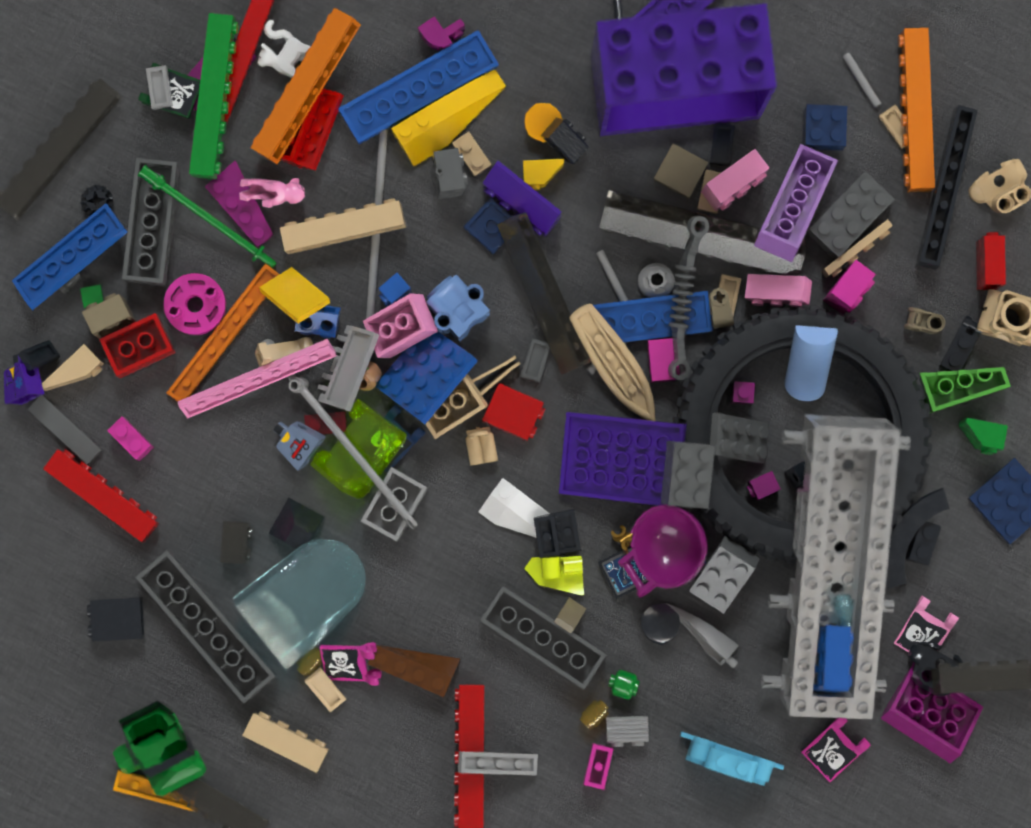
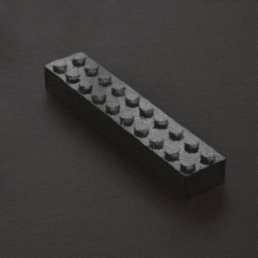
[599,190,806,276]

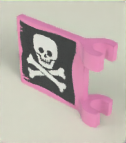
[894,596,959,652]

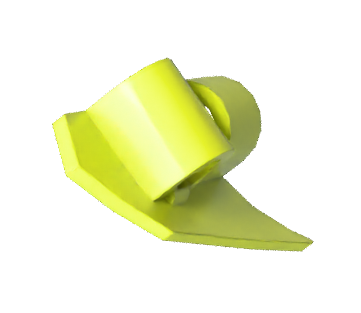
[524,556,584,596]

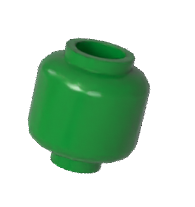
[608,670,640,700]

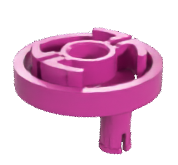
[164,273,226,335]

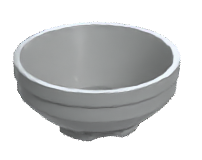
[638,263,675,298]

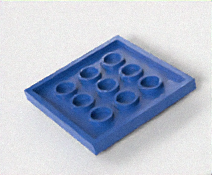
[375,332,478,424]

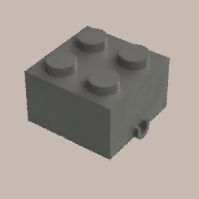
[431,148,468,200]

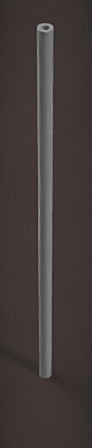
[365,129,388,330]

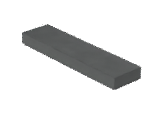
[27,395,102,465]

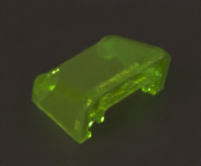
[310,399,407,499]

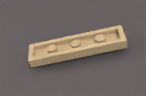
[822,219,893,278]

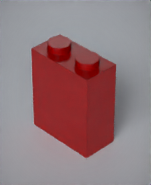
[976,232,1006,290]
[482,383,546,441]

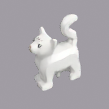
[257,20,311,78]

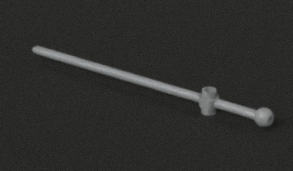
[261,339,417,529]

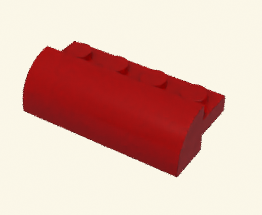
[280,88,344,171]

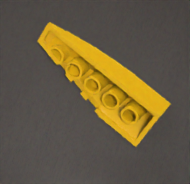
[392,70,506,167]

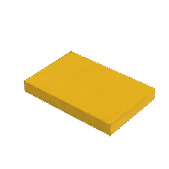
[259,267,330,323]

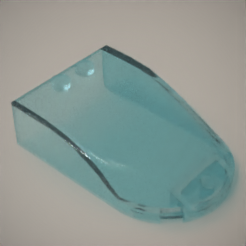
[233,539,366,669]

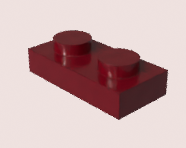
[304,411,347,435]

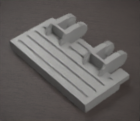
[317,325,379,412]

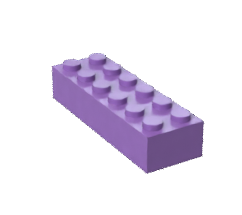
[754,144,838,262]

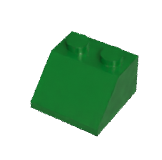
[958,418,1008,455]

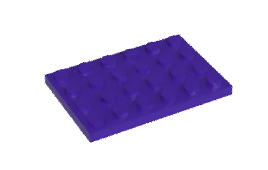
[559,412,687,507]

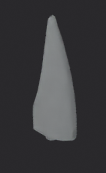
[666,603,739,668]

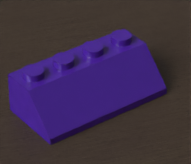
[483,161,562,237]

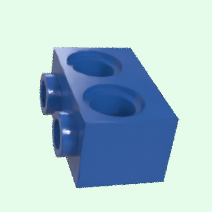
[378,273,412,307]
[295,305,341,338]

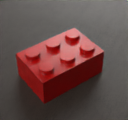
[99,313,176,378]

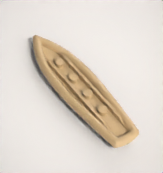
[569,304,655,421]

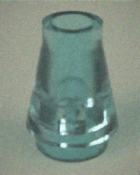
[833,594,854,627]

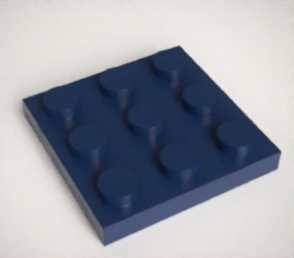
[968,458,1031,545]

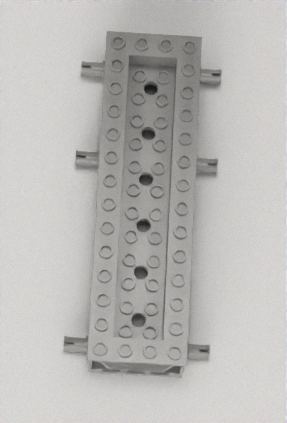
[761,415,910,719]

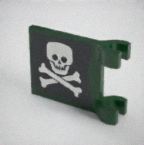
[138,63,201,119]

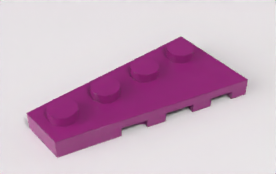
[205,160,273,248]

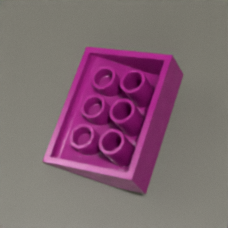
[880,663,984,764]

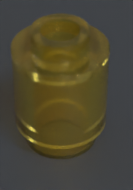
[296,646,323,677]
[579,699,610,730]

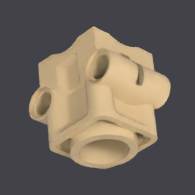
[977,289,1031,346]

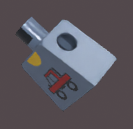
[273,421,326,471]

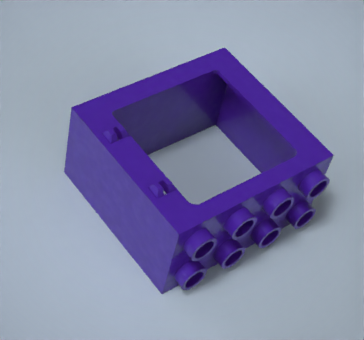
[591,3,777,136]

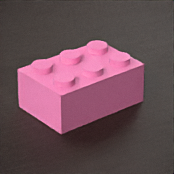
[701,149,770,211]
[363,294,438,358]

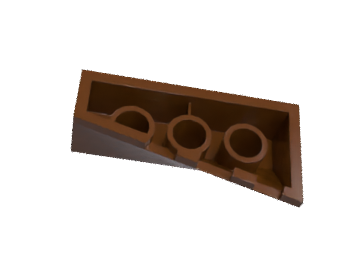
[368,645,461,697]

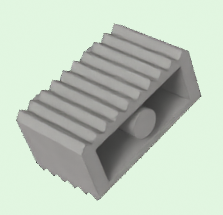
[606,716,649,747]

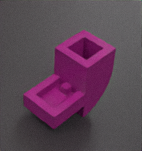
[418,16,465,51]

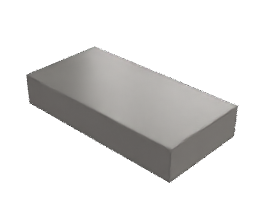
[146,65,173,110]

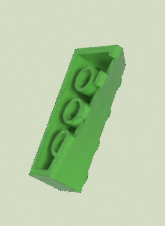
[919,367,1011,414]

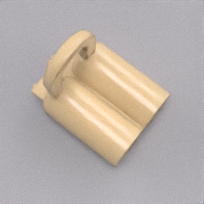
[465,426,498,466]

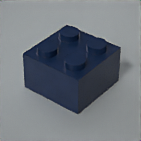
[802,104,847,151]

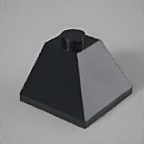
[269,497,324,553]

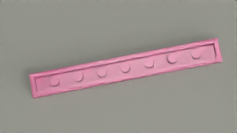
[178,339,337,419]

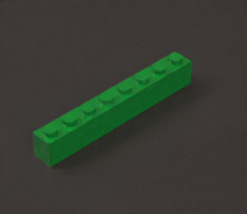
[189,13,239,180]

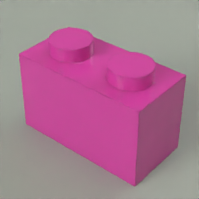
[647,338,680,383]
[107,417,154,461]
[583,743,613,790]

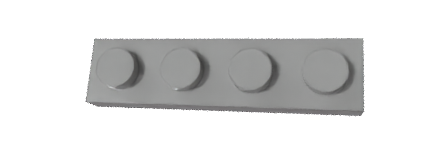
[458,751,538,775]

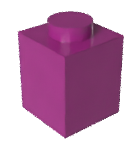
[731,381,755,405]
[747,471,781,501]

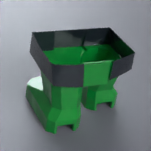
[113,701,207,796]

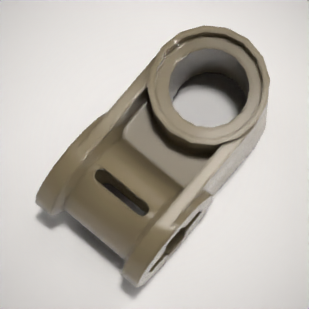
[709,288,734,329]
[904,307,945,334]

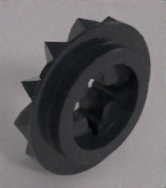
[80,185,113,216]

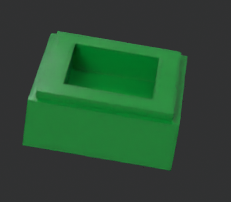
[80,285,104,309]

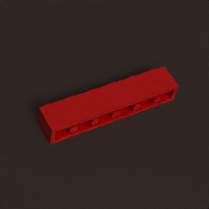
[43,449,159,543]

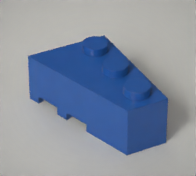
[813,625,853,692]

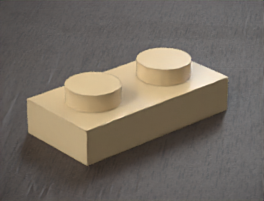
[452,132,492,177]

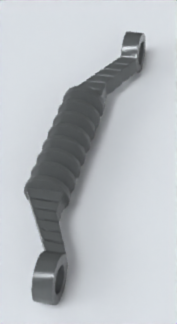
[668,216,709,380]

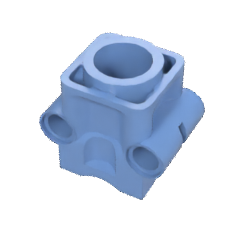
[426,275,490,342]

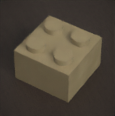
[82,293,136,339]

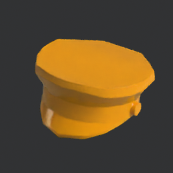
[524,103,563,143]

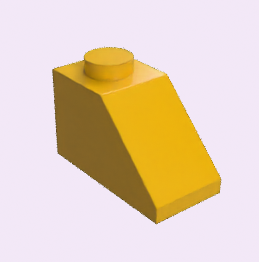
[523,159,564,191]

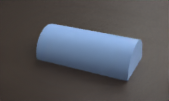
[785,326,837,401]

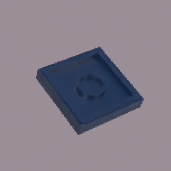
[463,198,521,255]

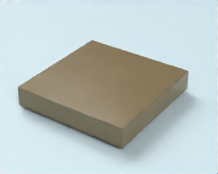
[653,144,708,199]

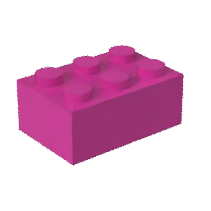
[823,260,876,314]

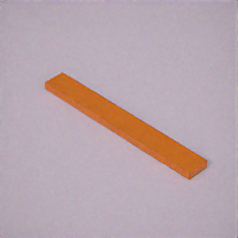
[166,263,279,402]

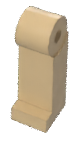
[255,337,313,367]

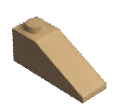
[42,344,104,391]

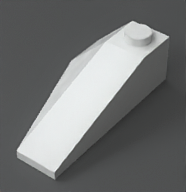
[479,478,550,538]

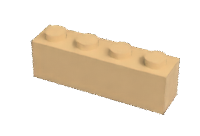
[242,711,329,773]

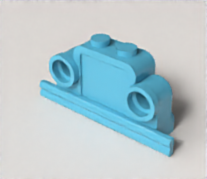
[680,731,784,786]

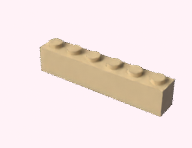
[280,199,406,254]

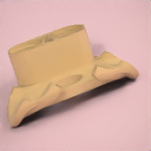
[969,159,1031,213]

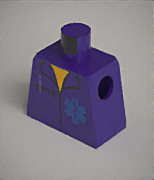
[4,354,44,404]

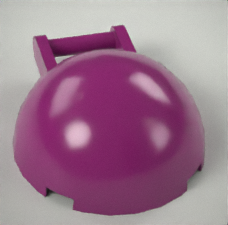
[618,505,707,597]

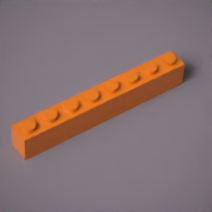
[250,8,361,164]
[898,28,935,192]

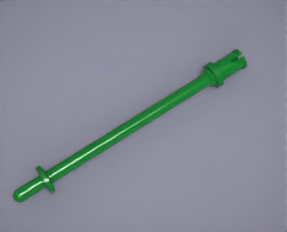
[137,165,276,267]

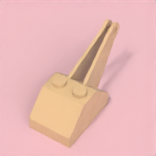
[426,355,520,439]

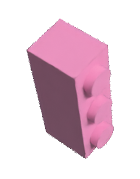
[745,274,812,308]

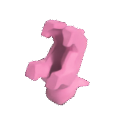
[239,178,306,208]

